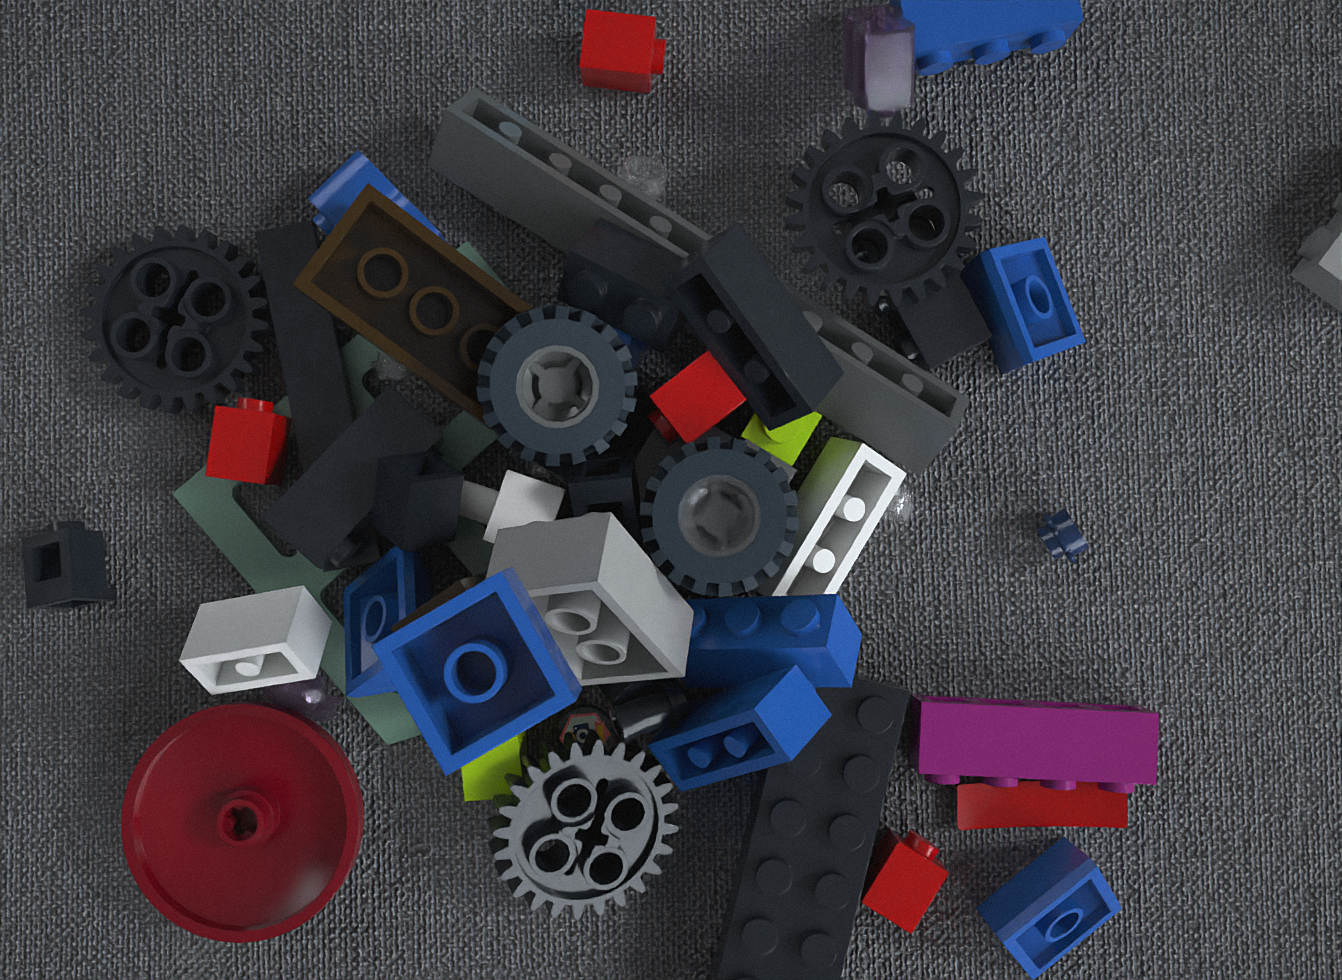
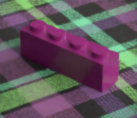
[908,694,1159,793]

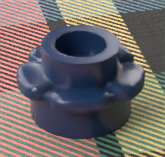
[1037,508,1089,563]

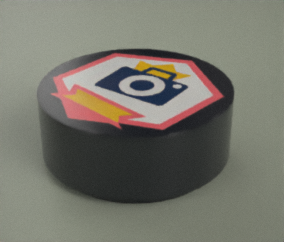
[556,704,615,750]

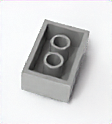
[485,512,694,686]

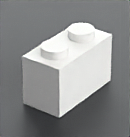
[179,585,332,695]

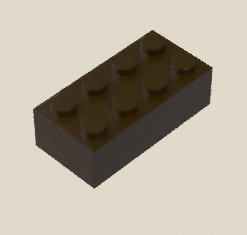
[292,183,533,432]

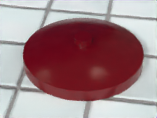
[121,701,364,943]

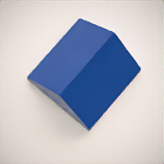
[961,237,1086,374]
[344,546,434,698]
[976,837,1122,980]

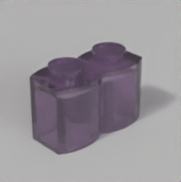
[843,4,915,118]

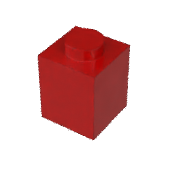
[579,9,666,94]
[647,350,747,445]
[205,397,292,486]
[860,828,949,934]

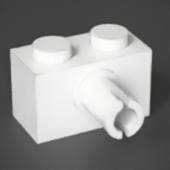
[459,470,571,543]

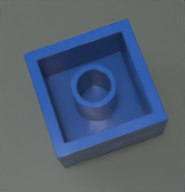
[371,567,582,776]

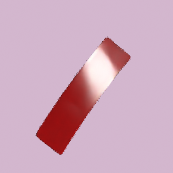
[957,781,1128,830]

